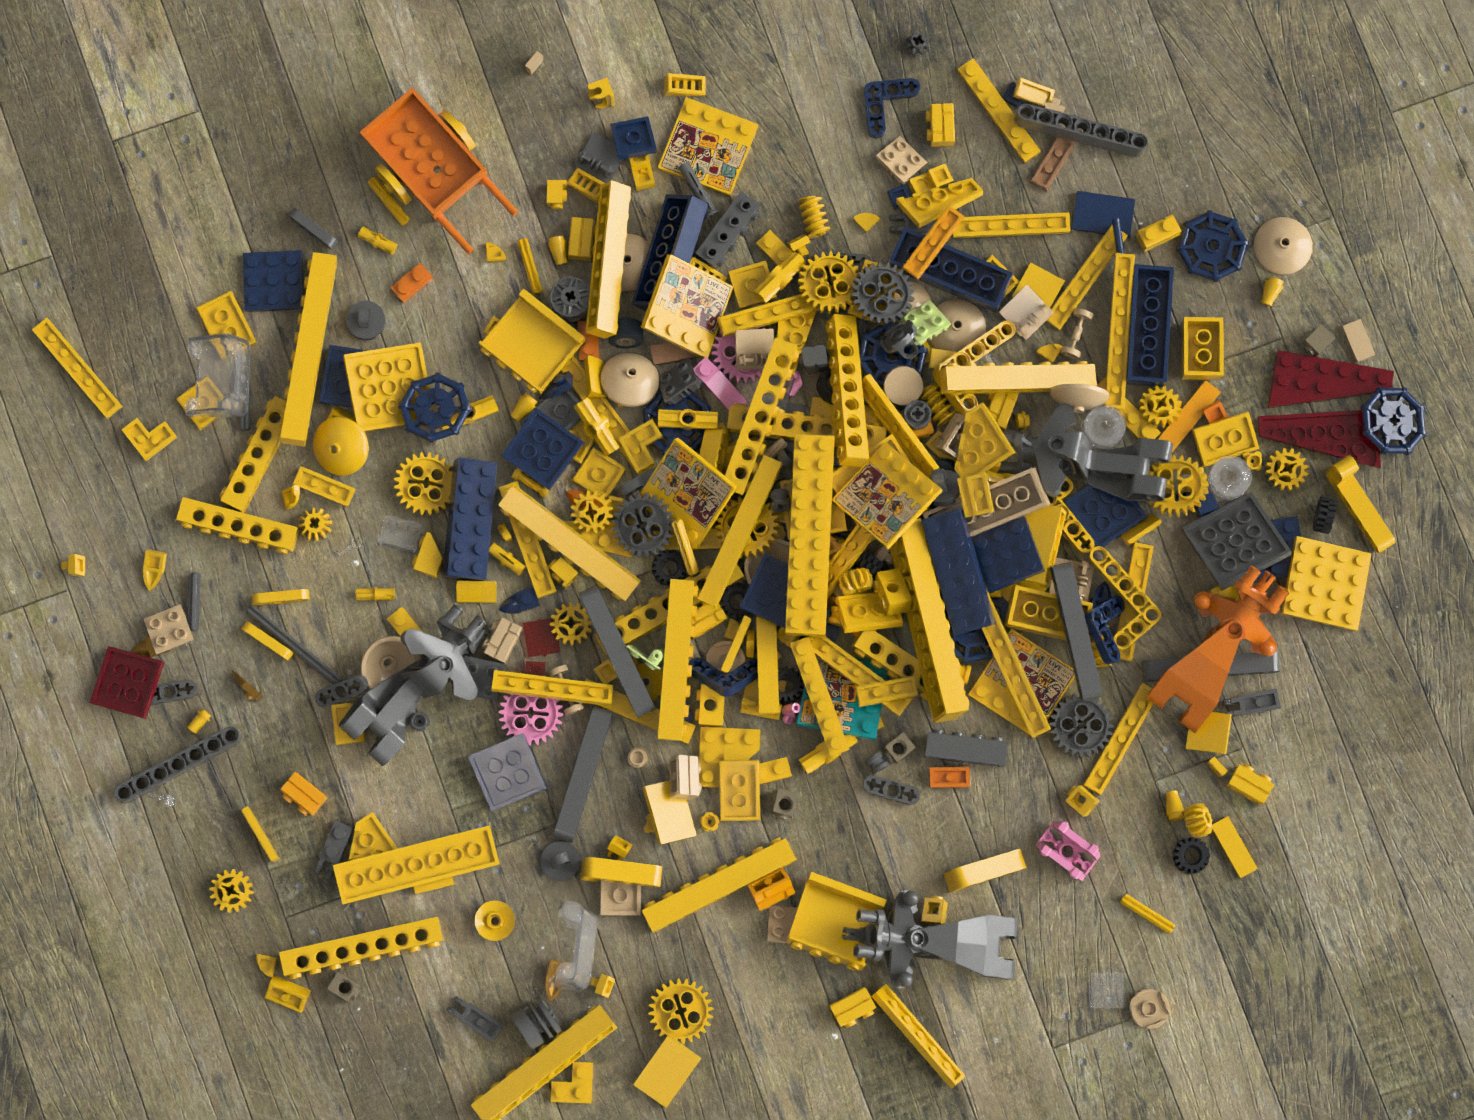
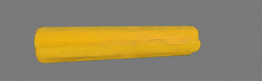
[368,176,410,226]
[518,238,542,295]
[671,519,699,575]
[1120,894,1175,934]

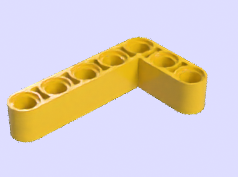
[933,321,1016,416]
[1326,455,1396,553]
[1088,546,1161,652]

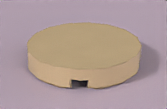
[883,366,923,405]
[706,641,745,678]
[1129,989,1170,1029]

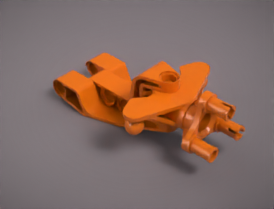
[1146,565,1290,733]

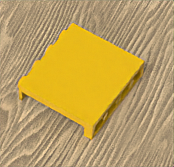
[479,288,585,395]
[1023,505,1067,588]
[786,872,887,971]

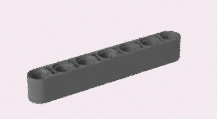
[1014,104,1148,157]
[1050,562,1102,700]
[578,585,656,718]
[1142,651,1280,682]
[553,706,613,843]
[114,726,242,803]

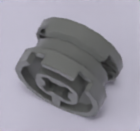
[903,400,932,430]

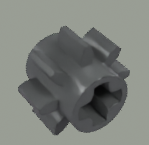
[906,31,930,55]

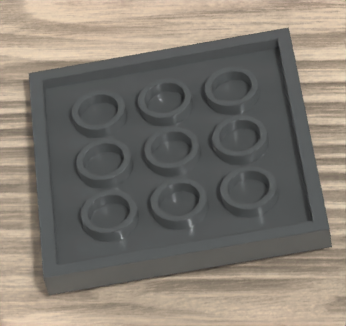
[1182,492,1292,591]

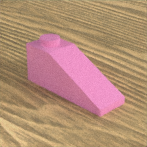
[693,357,747,411]

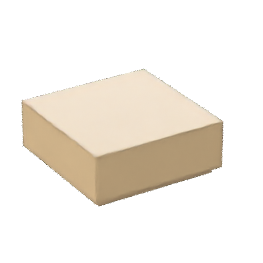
[525,51,543,75]

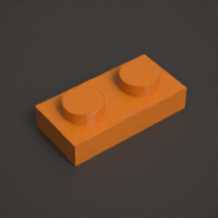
[390,263,433,303]
[578,321,599,361]
[929,767,970,788]

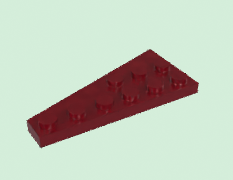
[1268,350,1394,409]
[1257,409,1381,469]

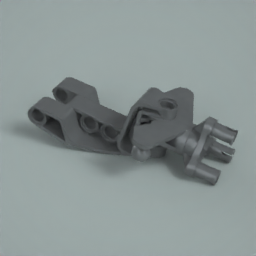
[998,403,1173,502]
[339,604,487,766]
[842,890,1018,989]

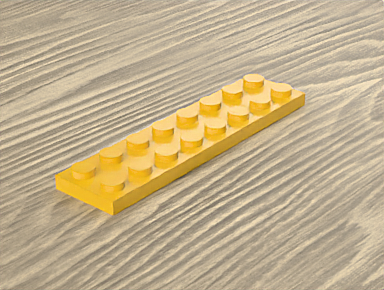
[333,825,499,904]

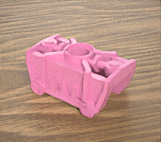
[1035,821,1101,881]

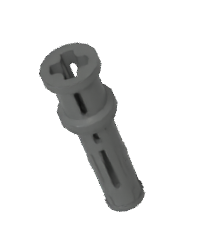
[678,161,719,220]

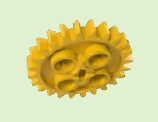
[798,251,859,314]
[393,452,453,516]
[1149,455,1209,517]
[715,497,780,559]
[648,978,714,1044]

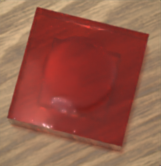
[525,661,546,676]

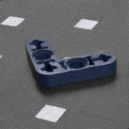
[864,78,920,139]
[1084,595,1125,665]
[689,658,758,697]

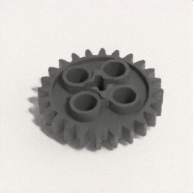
[851,262,915,326]
[612,493,676,557]
[1049,693,1114,758]

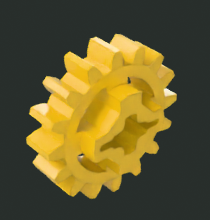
[1139,385,1182,428]
[1265,448,1309,491]
[571,489,614,533]
[550,602,593,646]
[209,869,254,913]

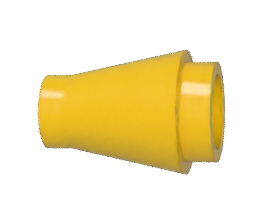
[548,235,568,265]
[1261,276,1284,306]
[510,392,538,422]
[1166,790,1185,821]

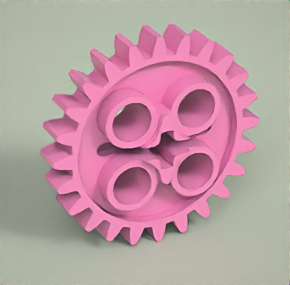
[712,328,765,384]
[498,694,564,746]

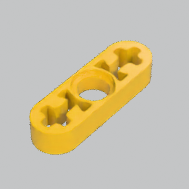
[251,589,310,606]
[241,621,293,661]

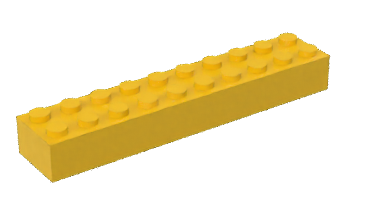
[785,434,835,637]
[890,518,969,724]

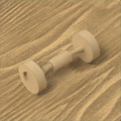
[1061,308,1094,359]
[548,665,584,716]

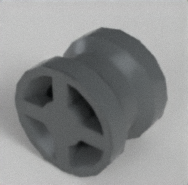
[769,489,791,512]
[865,751,890,775]

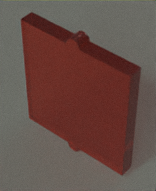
[523,618,561,658]

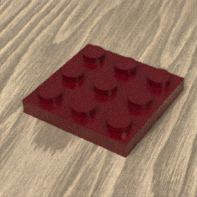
[89,646,165,719]

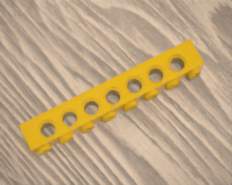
[825,314,869,467]
[725,338,800,496]
[727,403,886,449]
[594,565,744,658]
[279,917,444,979]

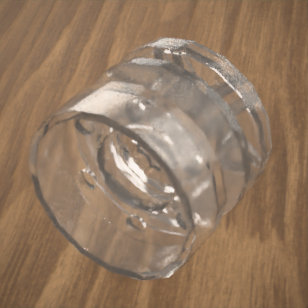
[1081,405,1126,451]
[1206,456,1252,503]

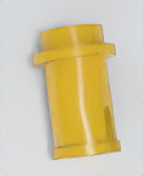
[187,708,211,735]

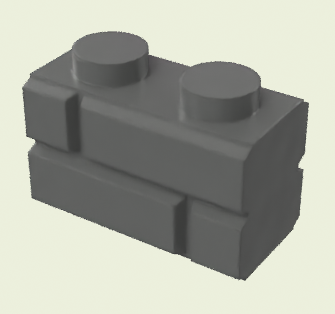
[799,344,829,374]

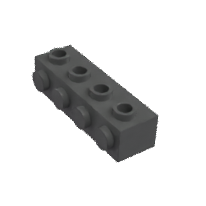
[695,191,760,270]
[924,730,1008,768]

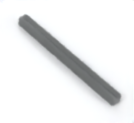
[246,605,342,684]

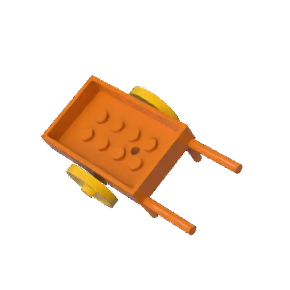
[360,87,519,255]

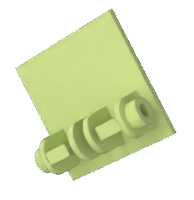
[898,300,951,346]
[626,644,665,670]

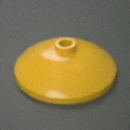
[313,417,369,476]

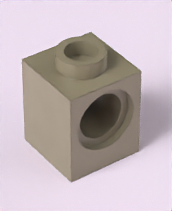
[1302,324,1335,357]
[884,732,916,764]
[773,788,798,820]
[327,972,361,1002]

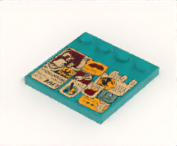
[797,655,889,741]

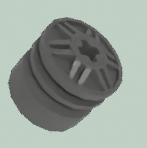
[550,277,590,324]
[510,996,562,1050]

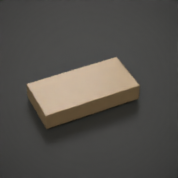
[1341,319,1376,363]

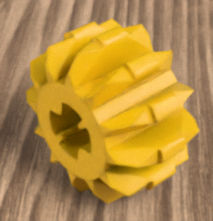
[298,507,333,542]
[839,568,873,595]
[1184,803,1213,837]

